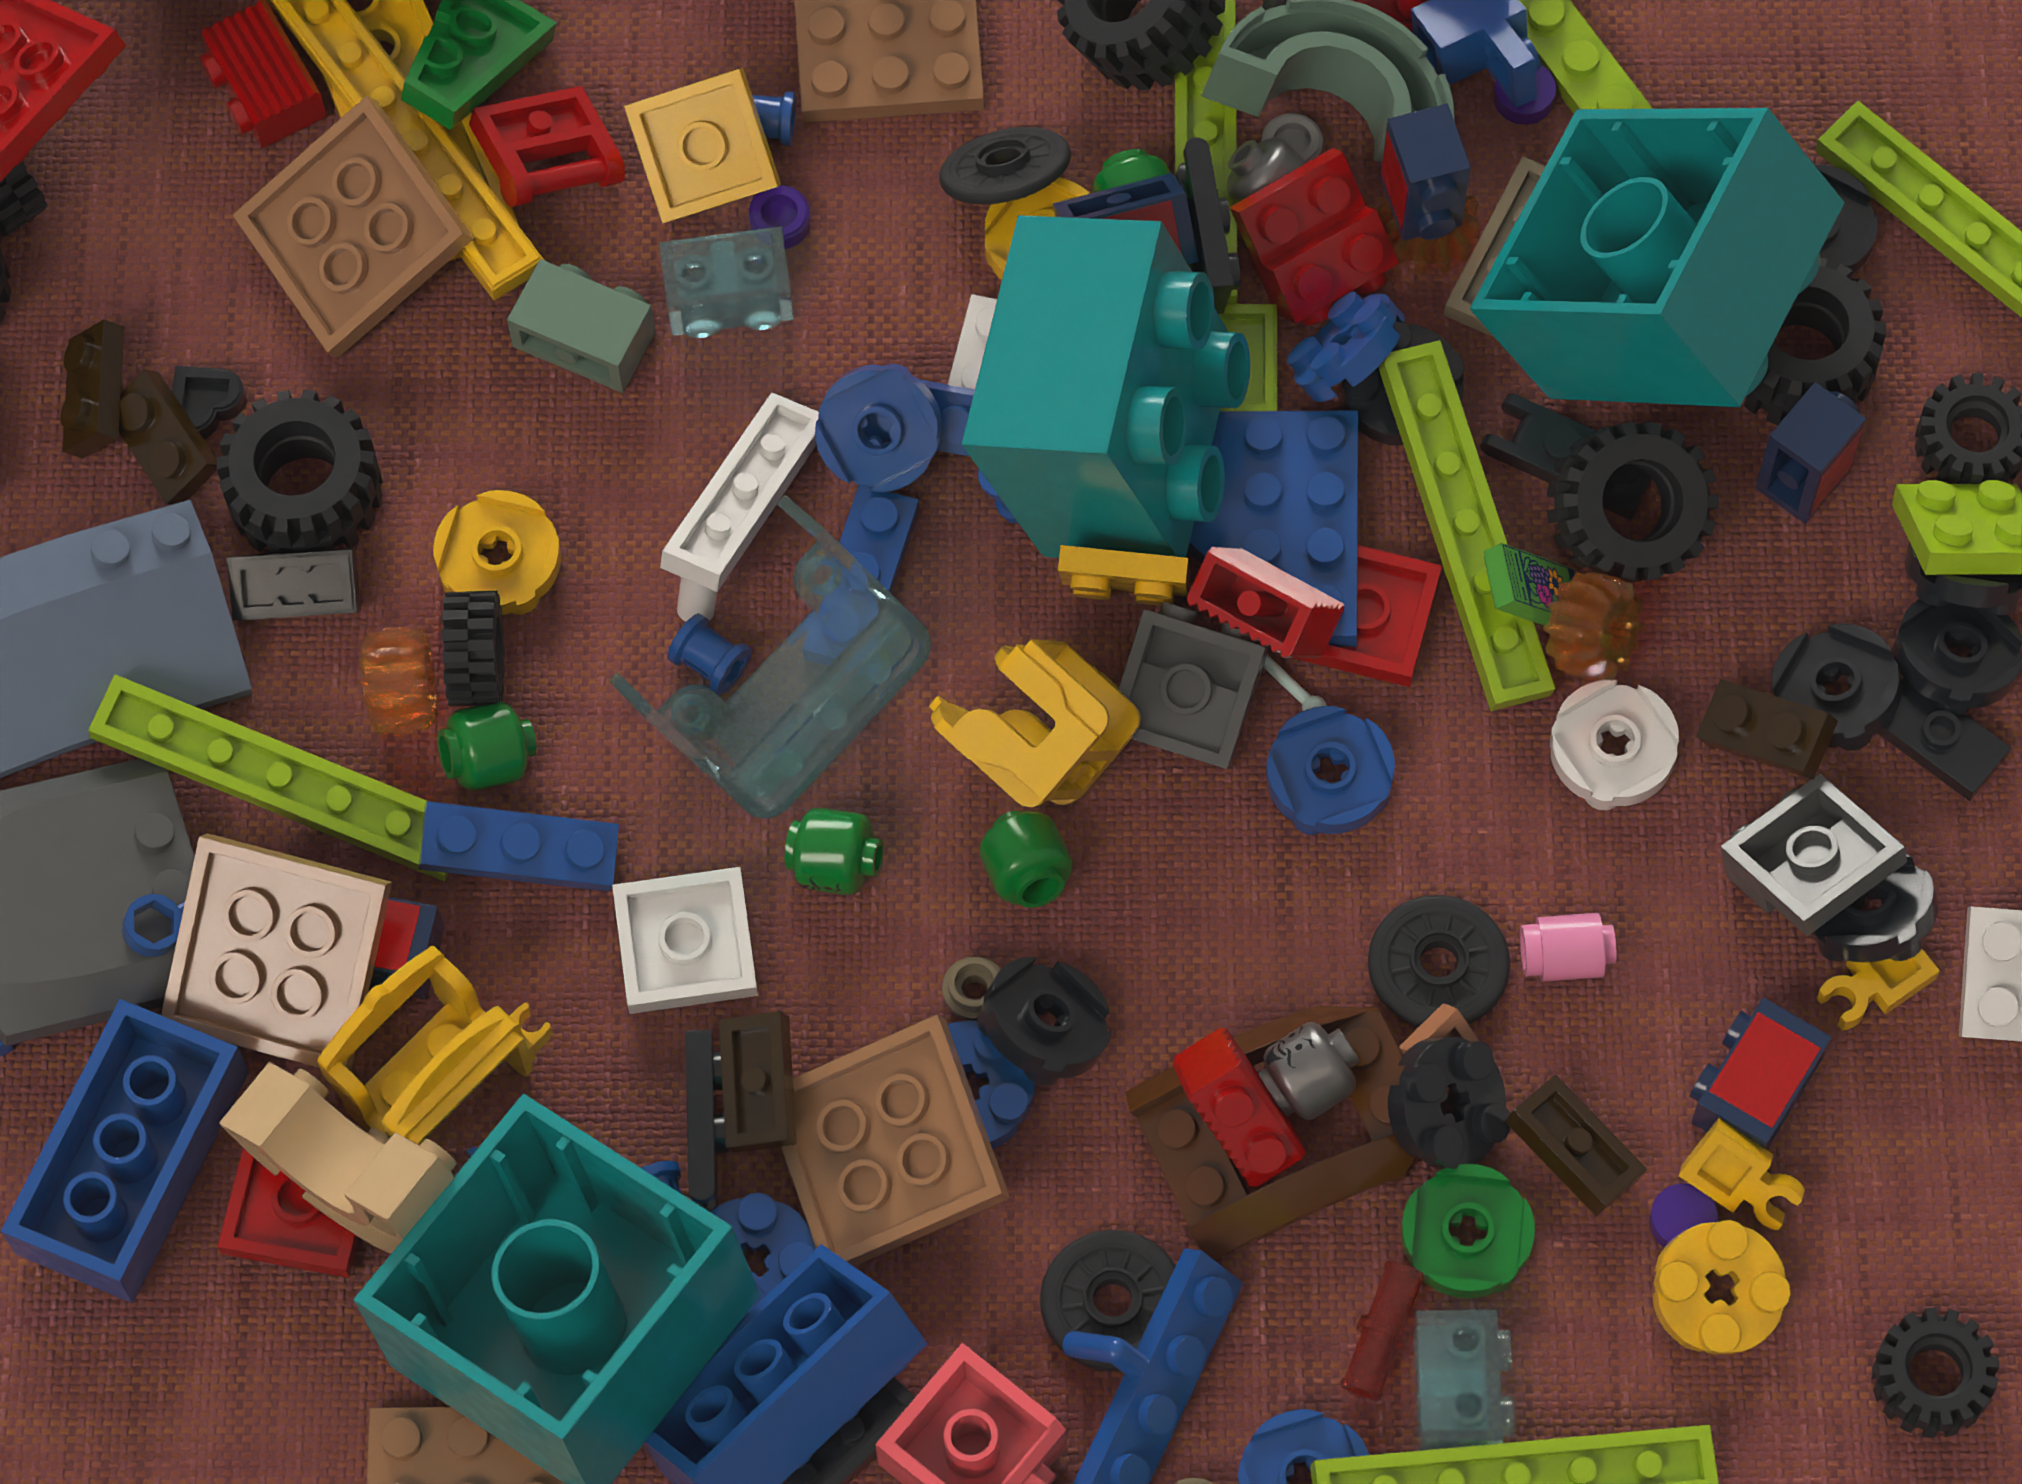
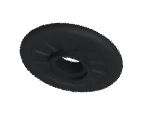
[939,127,1071,205]
[1368,895,1510,1027]
[1040,1230,1176,1371]

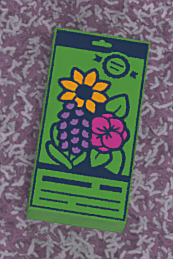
[1484,543,1587,634]

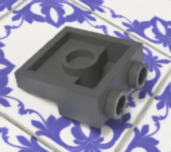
[1119,602,1269,769]
[1720,773,1907,936]

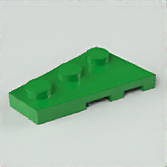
[401,0,557,130]

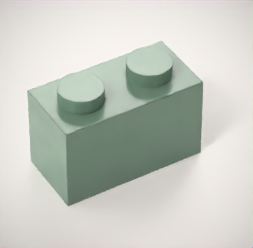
[507,259,656,393]

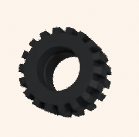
[1057,0,1225,91]
[1744,257,1886,425]
[217,390,383,553]
[1546,422,1719,582]

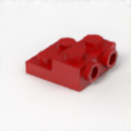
[1230,148,1399,325]

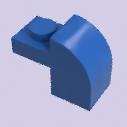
[1411,0,1541,108]

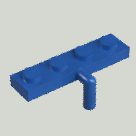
[1063,1248,1243,1484]

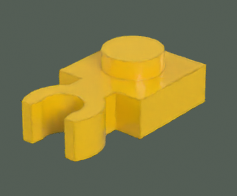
[1817,948,1940,1031]
[1678,1118,1805,1230]

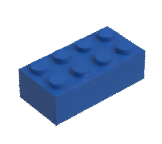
[0,999,249,1303]
[642,1244,927,1484]

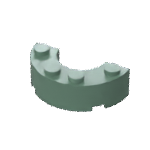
[1201,0,1454,163]

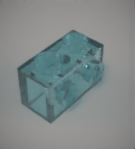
[659,226,794,338]
[1413,1309,1515,1451]

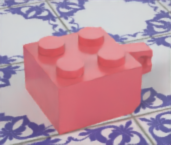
[875,1343,1067,1484]

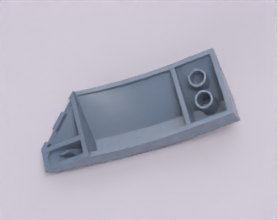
[0,500,252,779]

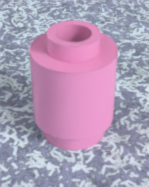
[1520,913,1617,982]

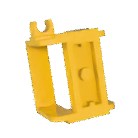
[929,639,1141,807]
[317,946,553,1146]

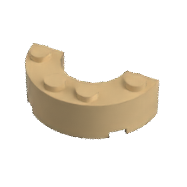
[219,1062,457,1254]

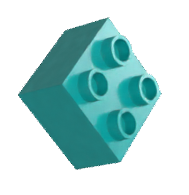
[1470,108,1845,407]
[961,215,1250,558]
[353,1093,761,1484]

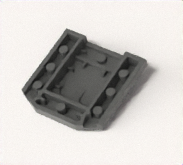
[0,758,195,1046]

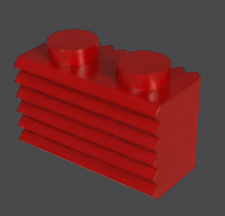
[198,0,327,149]
[1187,546,1344,659]
[1172,1028,1306,1187]

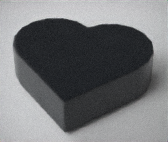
[172,366,246,439]

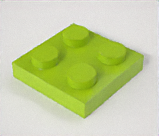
[1892,480,2022,575]

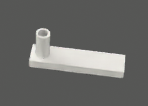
[660,392,819,621]

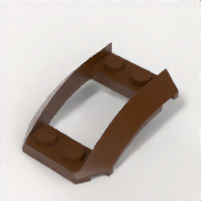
[1125,1005,1416,1262]

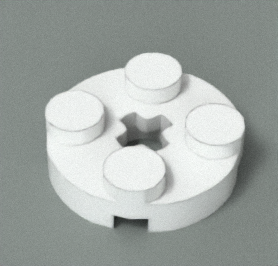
[1550,680,1679,810]

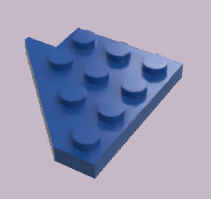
[1188,411,1359,647]

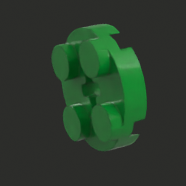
[1401,1164,1535,1299]

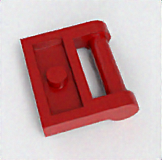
[469,86,625,207]

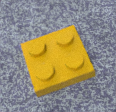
[624,68,781,223]
[1058,545,1190,606]

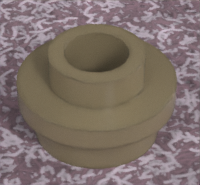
[942,957,1001,1021]

